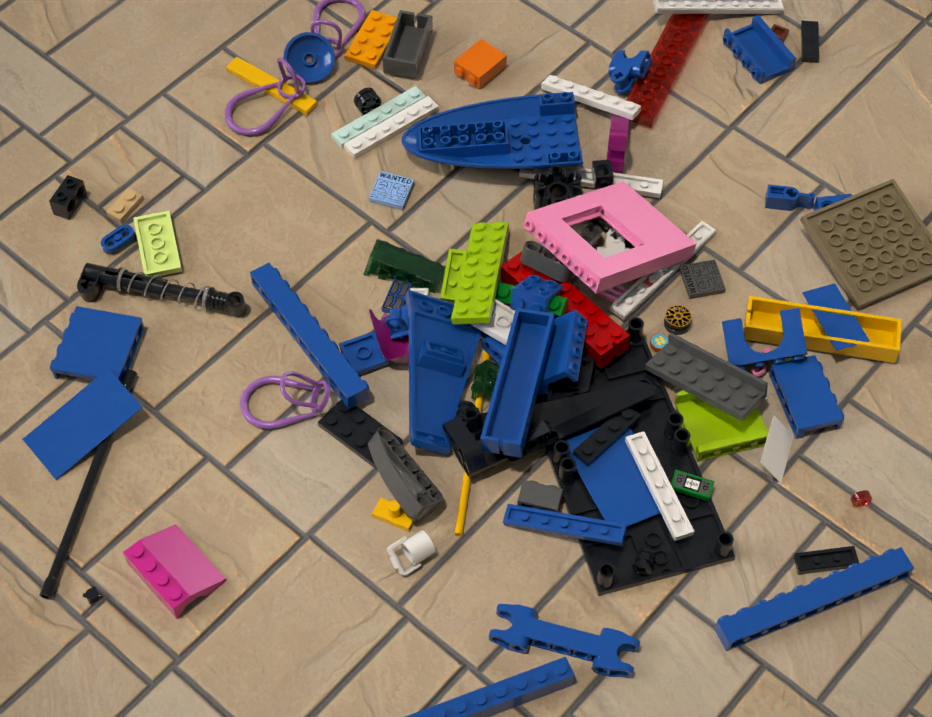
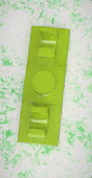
[440,248,467,303]

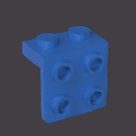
[510,275,563,312]

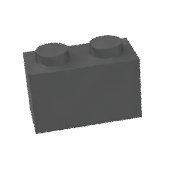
[517,480,563,512]

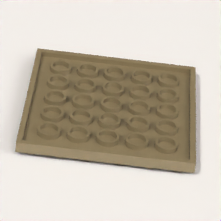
[800,179,932,309]

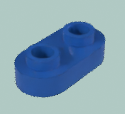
[101,225,135,254]

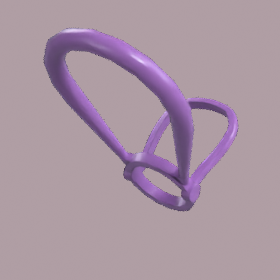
[311,0,366,59]
[225,57,306,136]

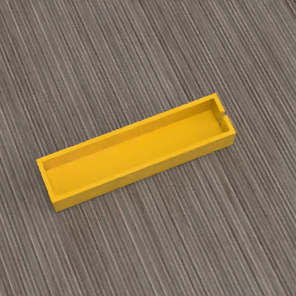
[744,296,902,363]

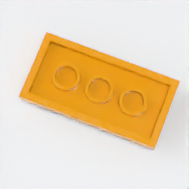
[344,10,397,69]

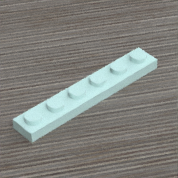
[331,86,426,149]

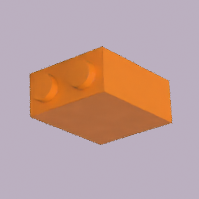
[454,39,507,90]

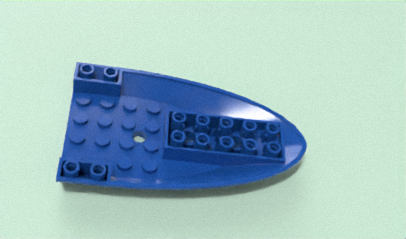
[401,92,583,169]

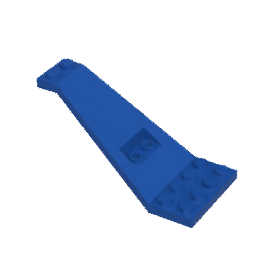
[405,290,482,455]

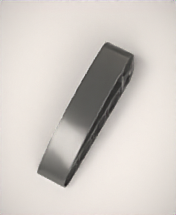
[368,427,443,520]

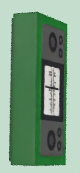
[671,470,715,501]

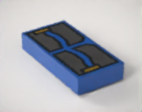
[381,279,412,314]

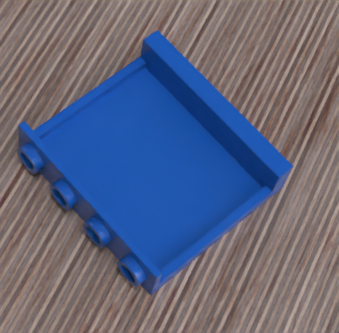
[50,306,145,383]

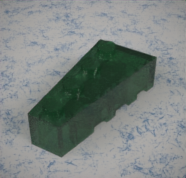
[363,239,446,293]

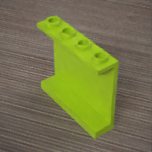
[675,390,769,462]

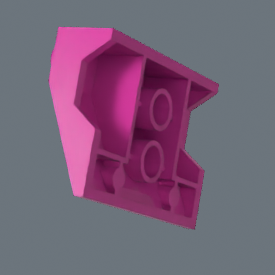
[123,524,226,619]

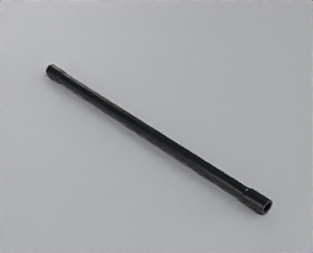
[39,369,137,600]

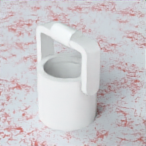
[387,530,436,575]

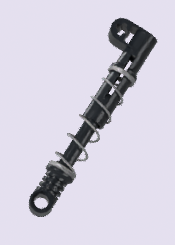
[77,263,247,317]

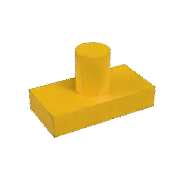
[372,497,415,532]

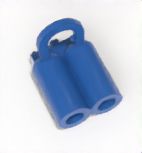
[385,305,409,340]

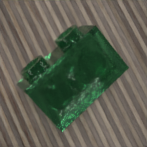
[471,360,500,401]

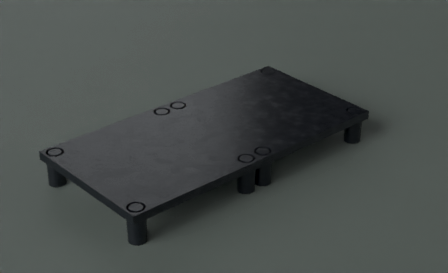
[535,317,735,596]

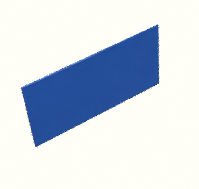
[802,283,870,351]

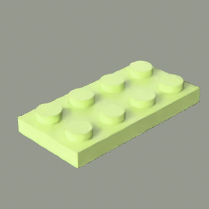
[133,211,182,277]

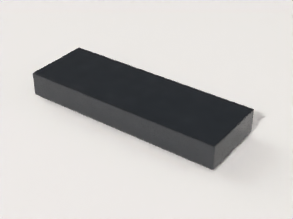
[801,20,820,63]
[793,546,860,575]

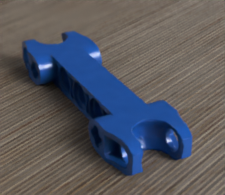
[489,604,640,678]

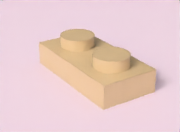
[106,188,143,224]

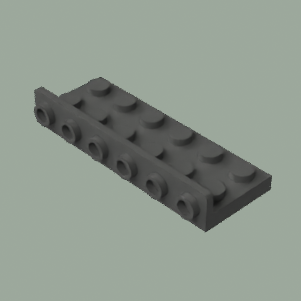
[645,333,768,421]

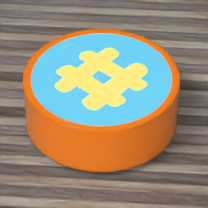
[650,333,668,352]

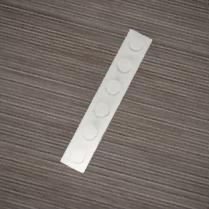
[541,75,641,120]
[344,96,439,159]
[625,431,694,541]

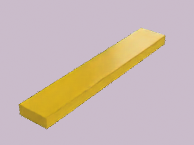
[226,57,317,115]

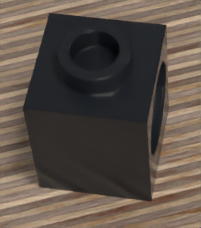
[591,159,614,189]

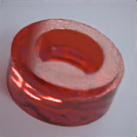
[850,490,872,507]

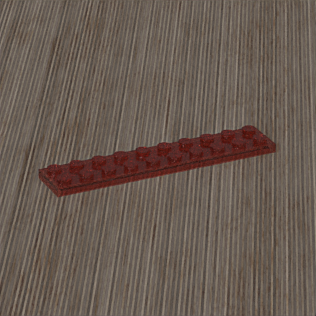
[619,14,710,128]

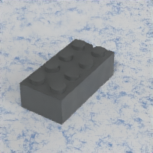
[383,10,433,78]

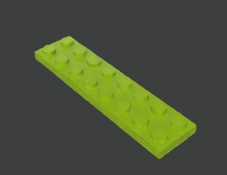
[451,222,509,324]

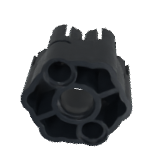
[533,164,583,210]

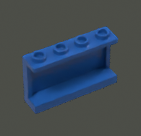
[723,15,797,84]
[538,310,588,396]
[769,355,844,439]

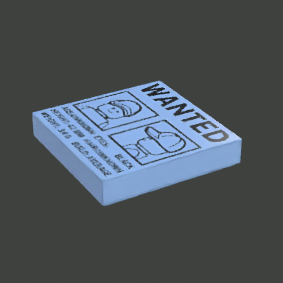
[369,171,414,210]

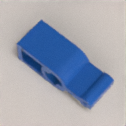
[765,184,815,211]

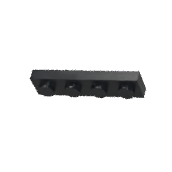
[573,407,641,467]

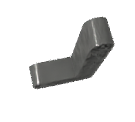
[520,224,602,282]

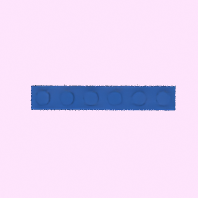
[503,504,627,546]

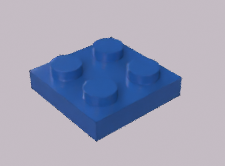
[339,331,389,375]

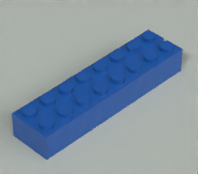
[480,308,555,458]

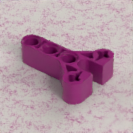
[606,116,629,174]

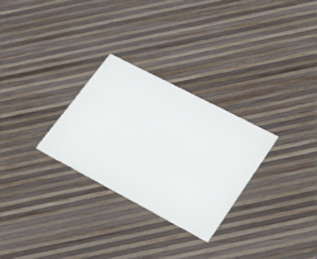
[760,415,794,483]

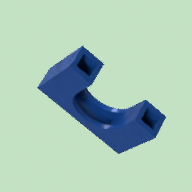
[722,308,808,370]

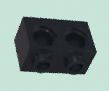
[49,175,87,220]

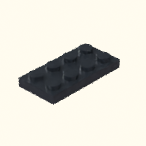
[318,400,403,470]

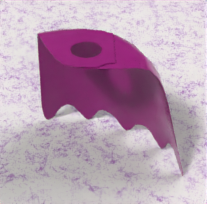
[369,309,409,365]

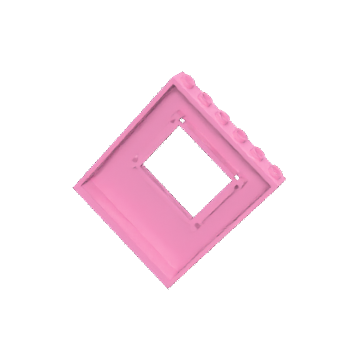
[523,181,697,293]

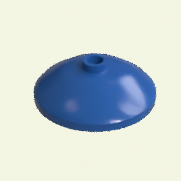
[284,32,335,83]

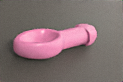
[752,348,772,377]

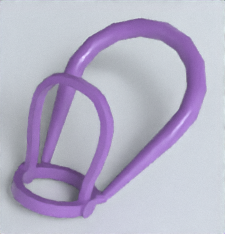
[240,371,331,429]

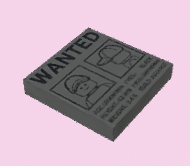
[679,259,726,299]

